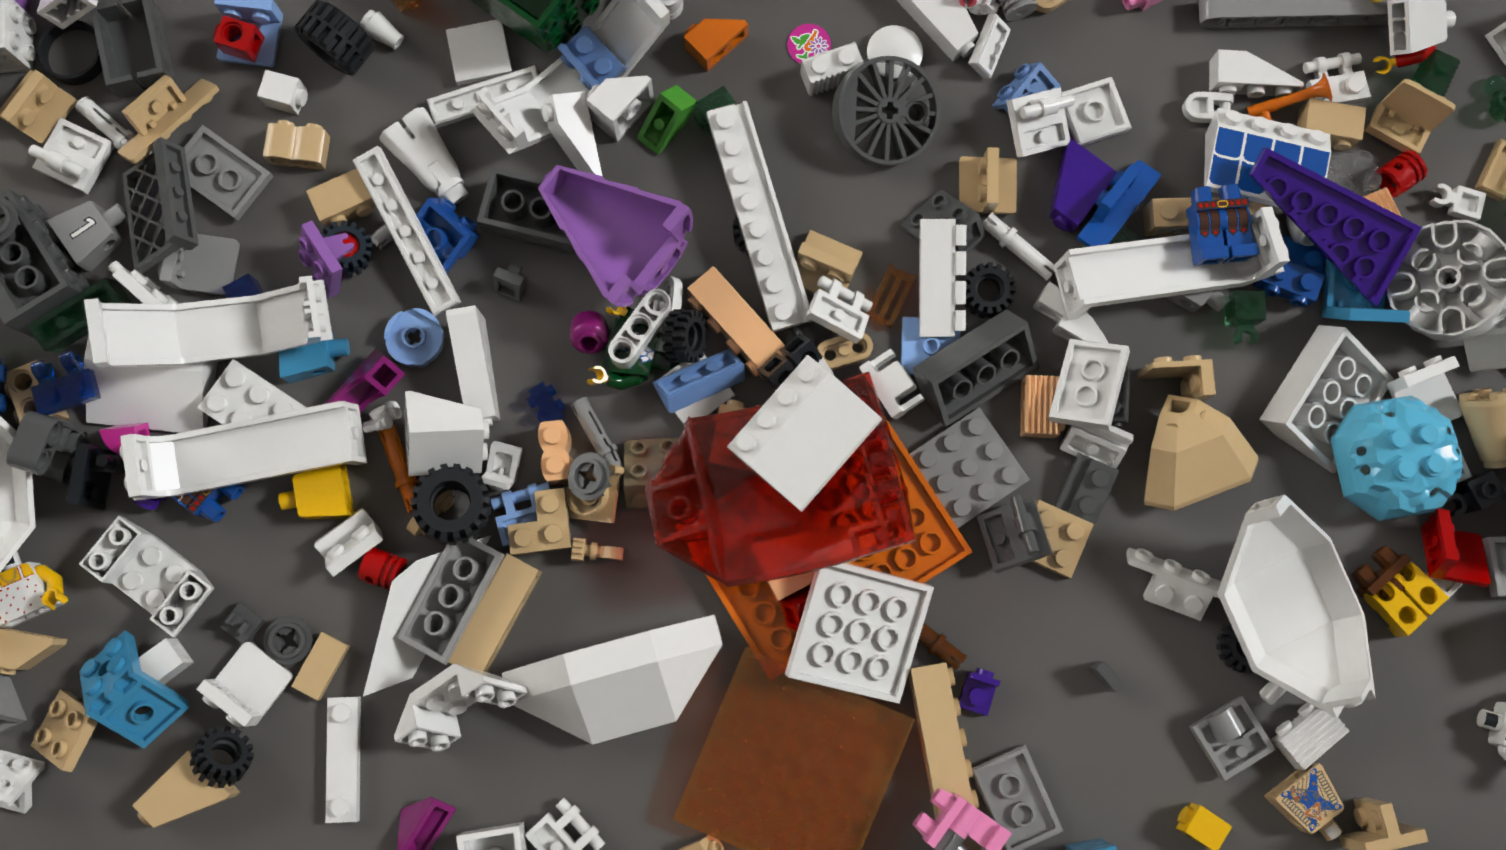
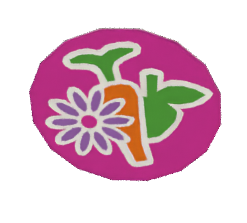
[787,24,831,64]

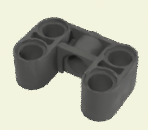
[6,411,89,484]

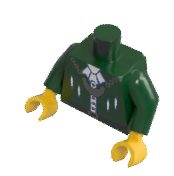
[587,306,672,390]

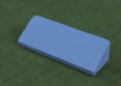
[653,349,745,413]

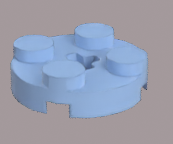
[384,308,445,368]

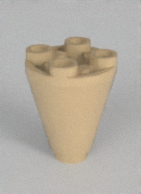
[1458,388,1506,468]

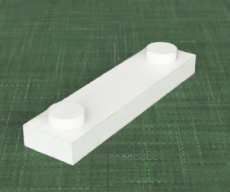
[325,697,361,823]

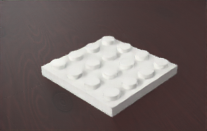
[785,556,934,704]

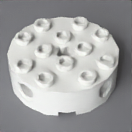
[1387,220,1506,341]

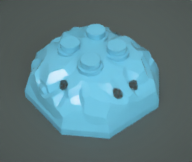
[1330,395,1463,521]

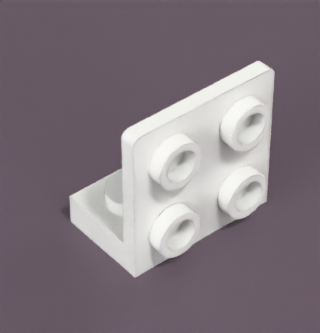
[0,0,37,73]

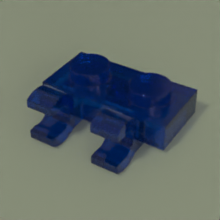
[30,350,101,415]

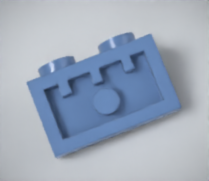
[557,25,626,90]
[992,62,1061,114]

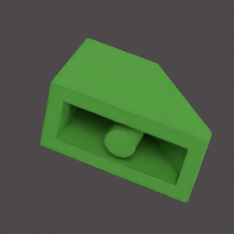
[636,85,698,155]

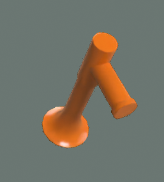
[1246,73,1332,120]

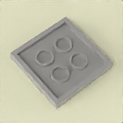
[910,407,1030,528]

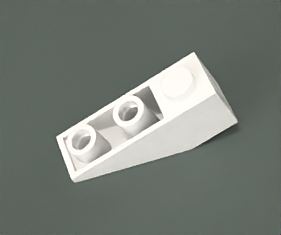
[1209,49,1304,98]

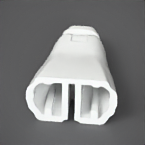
[379,107,469,205]

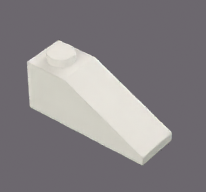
[542,91,602,176]

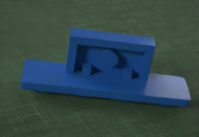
[1077,160,1161,247]

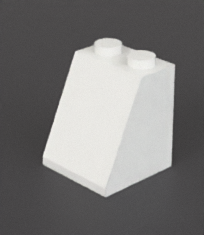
[404,391,489,476]

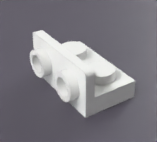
[314,508,383,577]

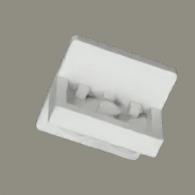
[0,750,45,814]

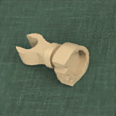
[571,537,624,562]

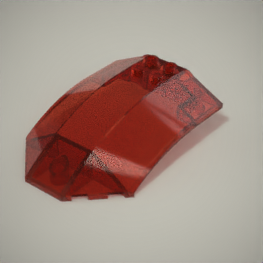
[645,372,916,587]

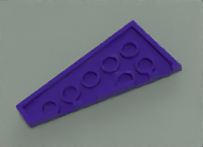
[1248,148,1422,307]

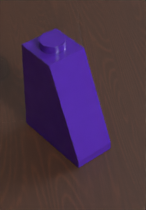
[1049,139,1118,234]

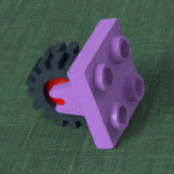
[298,220,372,298]

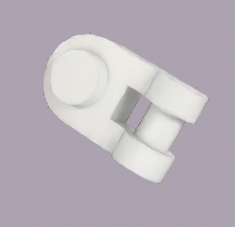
[1182,92,1234,123]

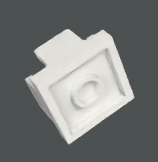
[859,349,925,420]

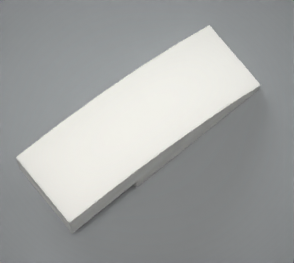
[1032,281,1108,343]

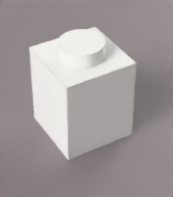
[257,70,308,115]
[139,638,194,684]

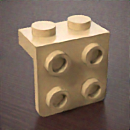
[1364,79,1456,155]

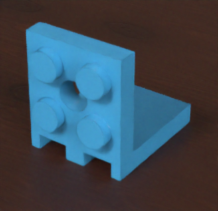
[1321,258,1410,323]
[79,630,190,749]

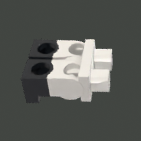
[757,333,835,391]

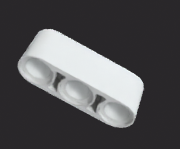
[608,289,671,369]

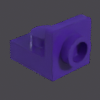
[959,668,1001,716]

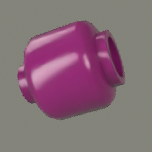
[570,310,608,354]

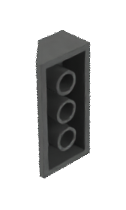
[912,309,1039,427]

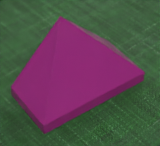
[397,796,456,850]

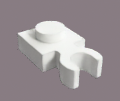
[1429,184,1487,222]

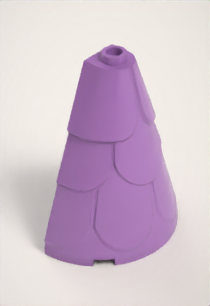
[538,165,693,307]

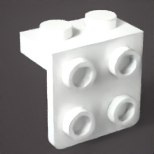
[1386,355,1462,421]
[196,642,293,728]

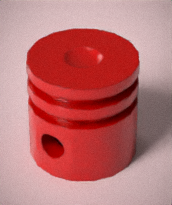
[1375,150,1427,198]
[358,547,407,590]

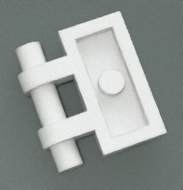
[1303,52,1371,104]
[806,275,873,344]
[524,797,605,850]

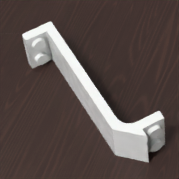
[1053,206,1290,320]
[120,401,368,501]

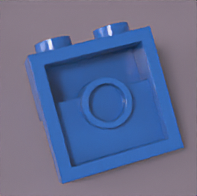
[416,197,481,274]
[1253,234,1326,307]

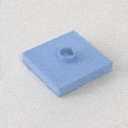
[900,317,960,376]

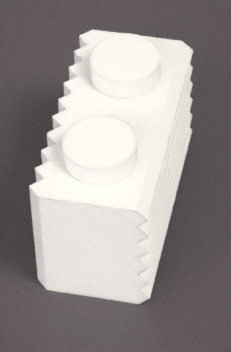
[800,42,863,96]
[1271,702,1349,770]

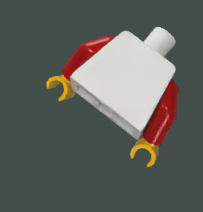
[1370,0,1456,74]

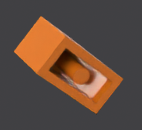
[684,18,748,72]

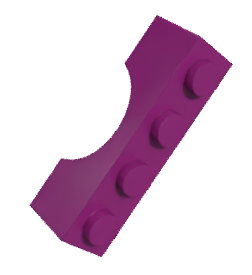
[325,348,405,413]

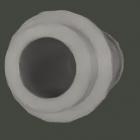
[370,224,393,250]

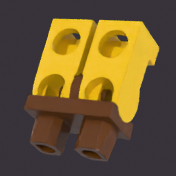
[1351,545,1449,637]

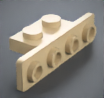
[117,74,219,164]

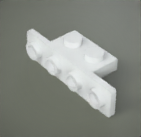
[1126,547,1221,621]

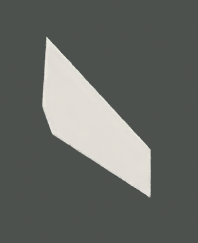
[363,535,491,696]

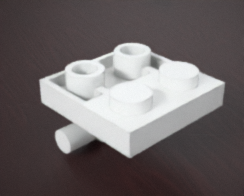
[1006,87,1075,157]
[28,118,114,194]

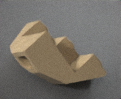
[1144,394,1259,511]

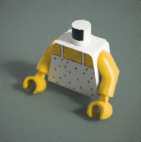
[0,552,68,628]

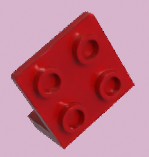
[1420,508,1491,587]

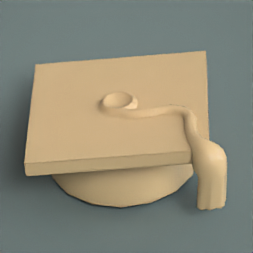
[566,465,625,523]

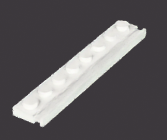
[706,101,812,332]

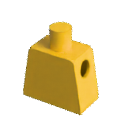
[278,464,354,520]

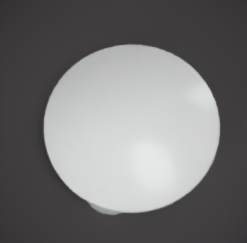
[867,25,923,79]

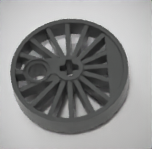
[832,56,941,167]

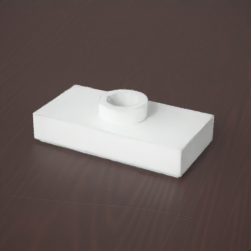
[968,14,1011,78]

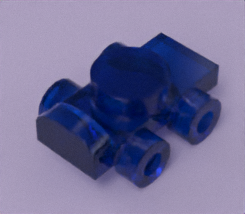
[526,382,566,423]

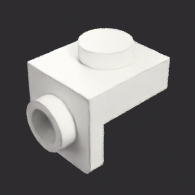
[481,441,523,491]

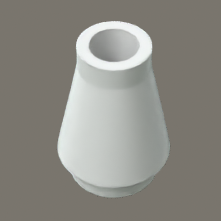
[359,10,404,50]

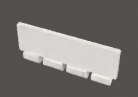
[919,219,967,337]

